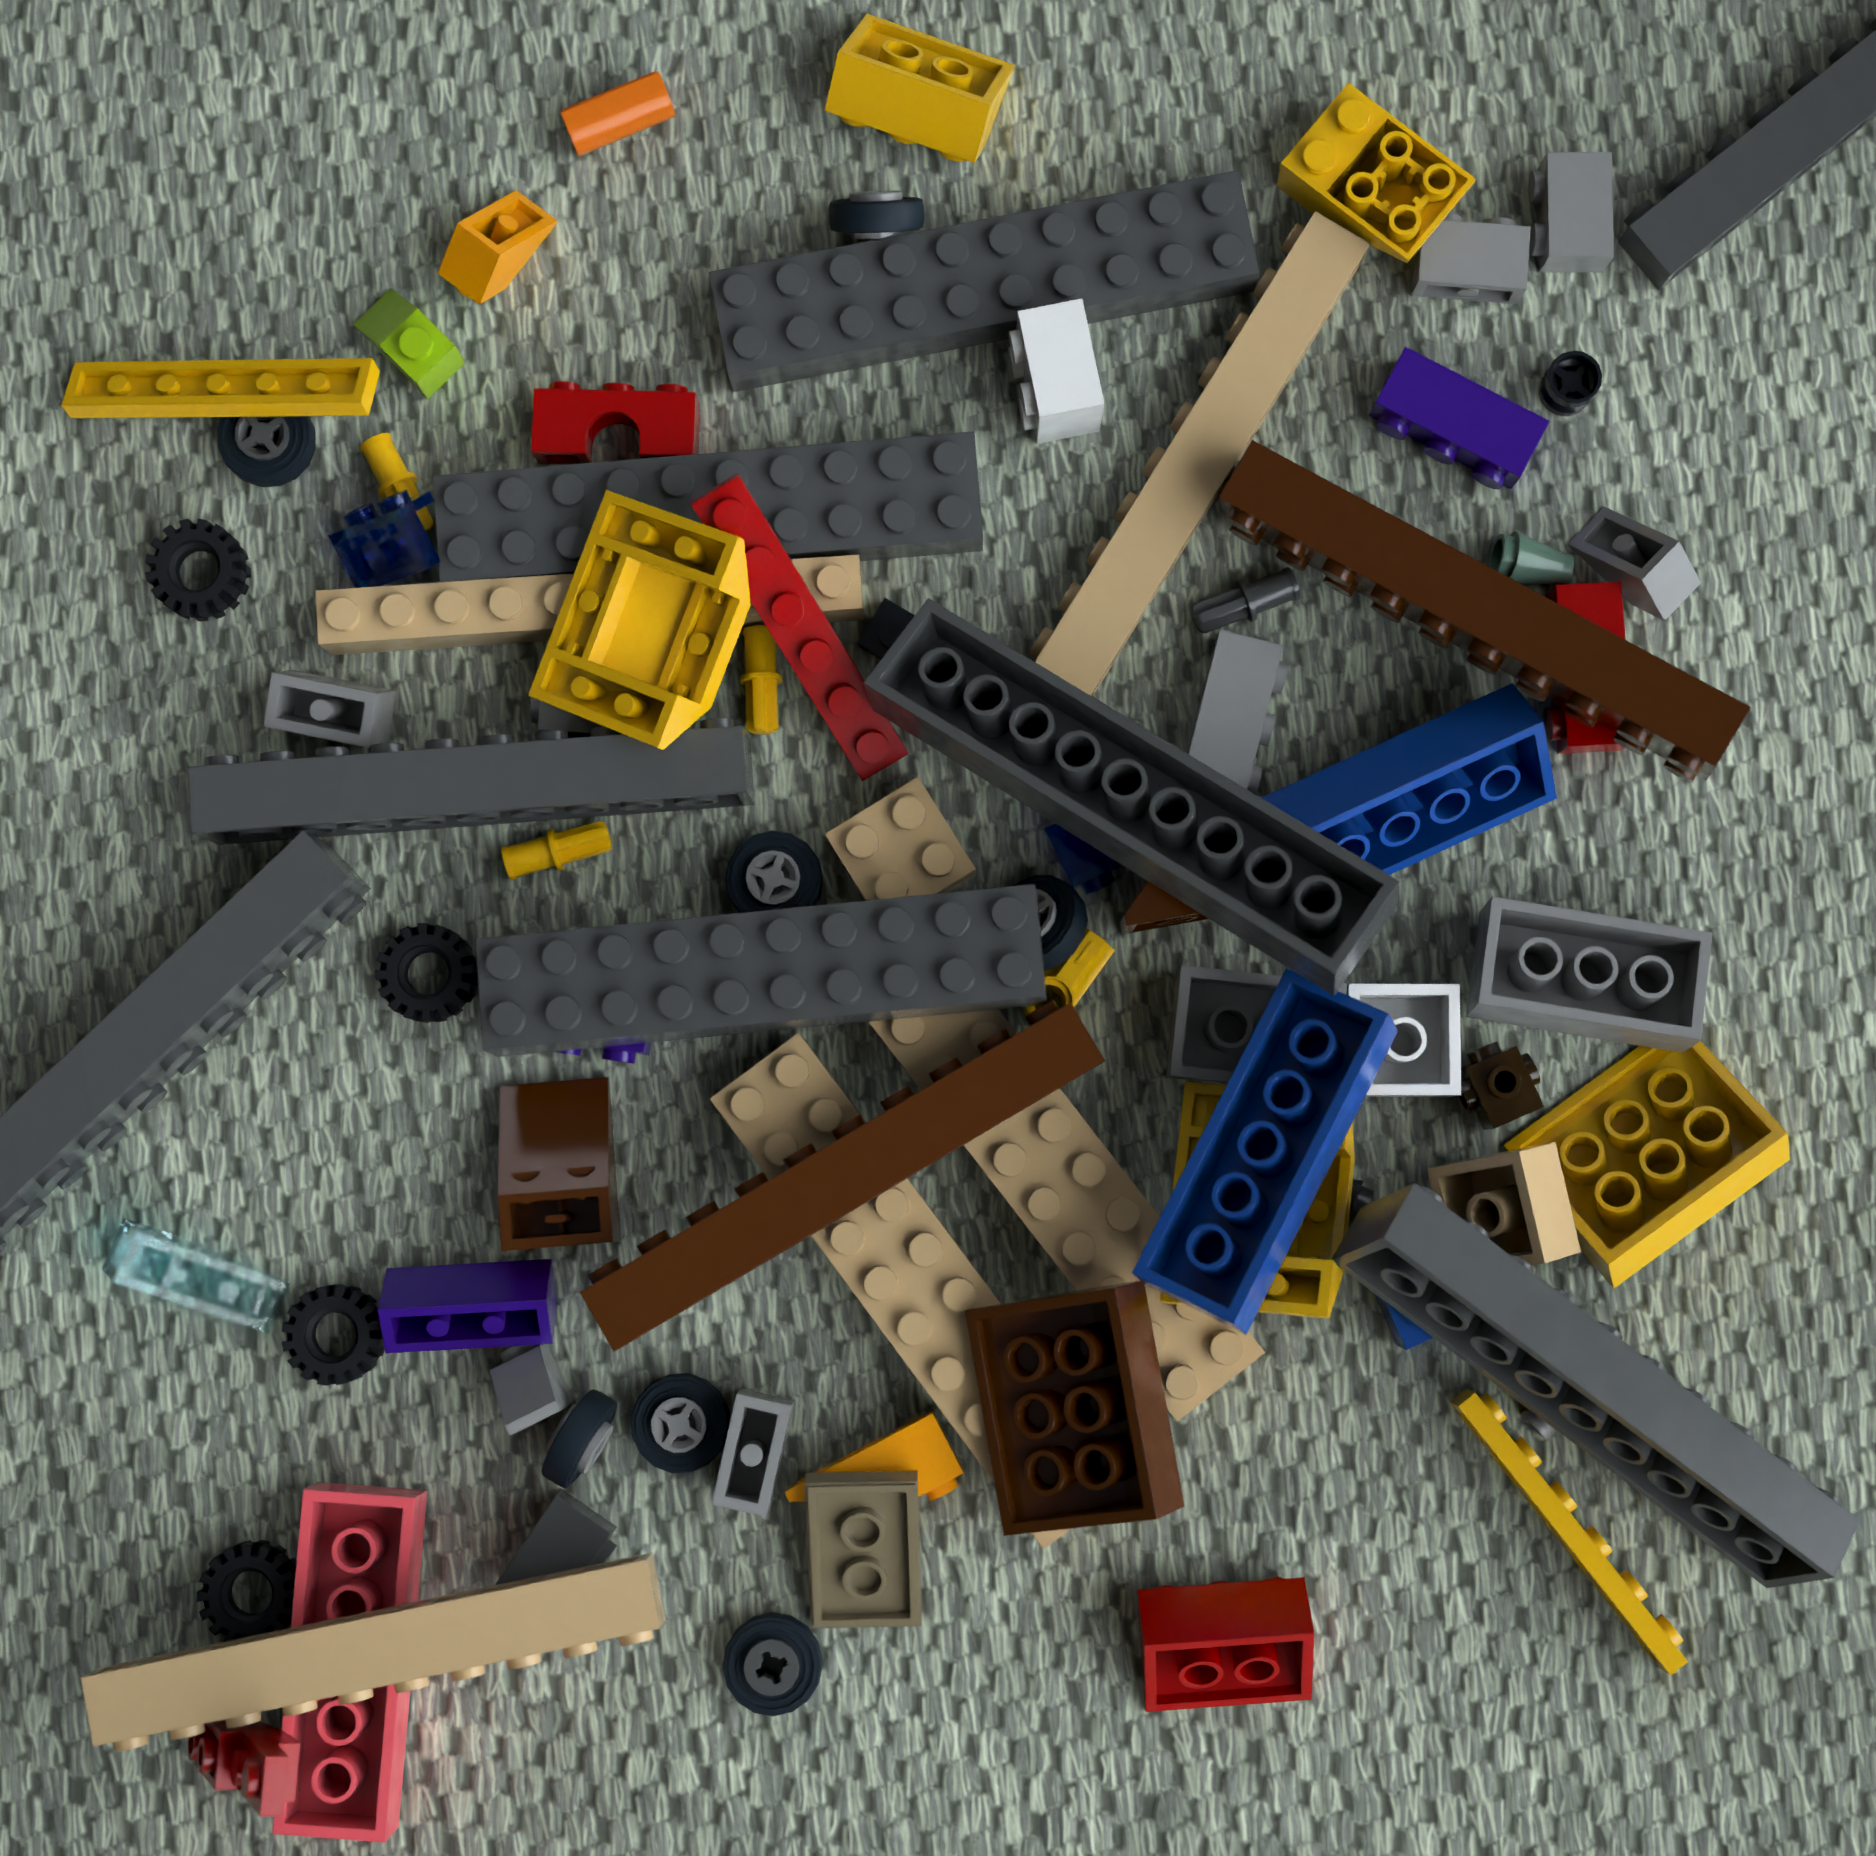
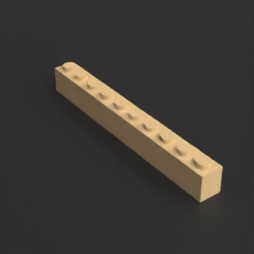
[1029,211,1370,697]
[315,555,865,655]
[81,1552,666,1752]

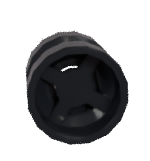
[1538,351,1602,416]

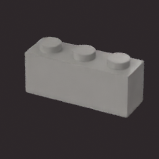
[1187,629,1289,795]

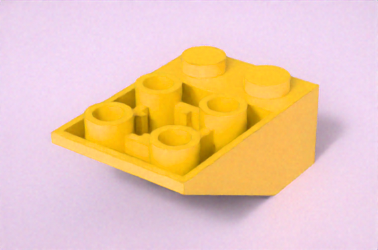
[1277,82,1476,263]

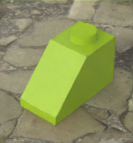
[353,288,466,399]

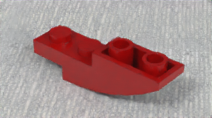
[188,1719,300,1817]

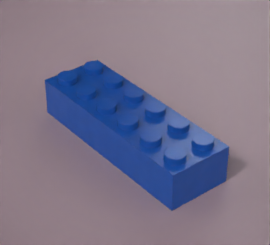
[1262,683,1557,875]
[1132,968,1398,1335]

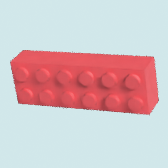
[272,1482,428,1843]

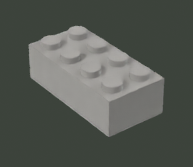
[1466,896,1713,1053]

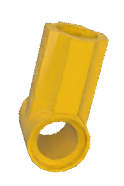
[1022,928,1115,1019]

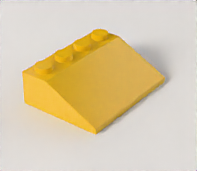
[1504,1041,1790,1289]

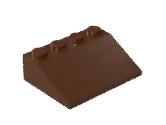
[965,1281,1185,1536]

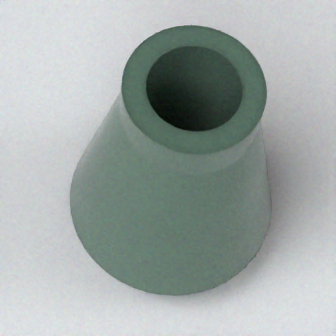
[1488,531,1574,585]

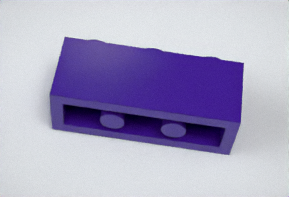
[1369,347,1550,489]
[378,1259,557,1353]

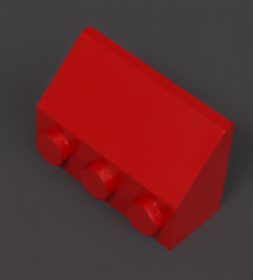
[1138,1577,1314,1712]

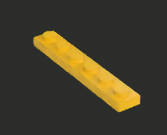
[61,358,380,418]
[1449,1389,1688,1675]

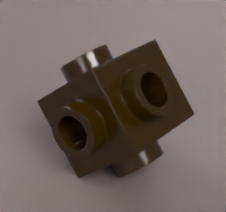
[1459,1041,1544,1130]

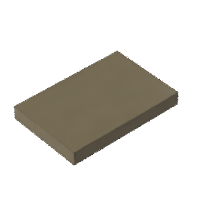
[804,1471,922,1628]

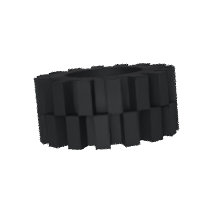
[145,519,251,621]
[375,923,479,1023]
[281,1284,385,1386]
[197,1540,297,1642]

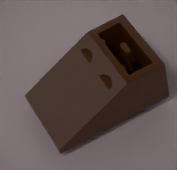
[498,1077,621,1251]

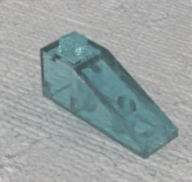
[102,1218,290,1334]

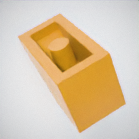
[437,190,558,305]

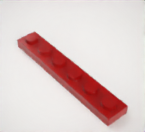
[691,473,909,782]

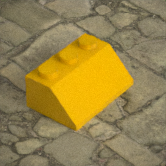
[824,13,1015,163]

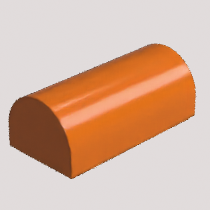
[560,71,676,157]

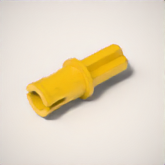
[359,433,434,538]
[740,625,783,735]
[501,821,612,880]

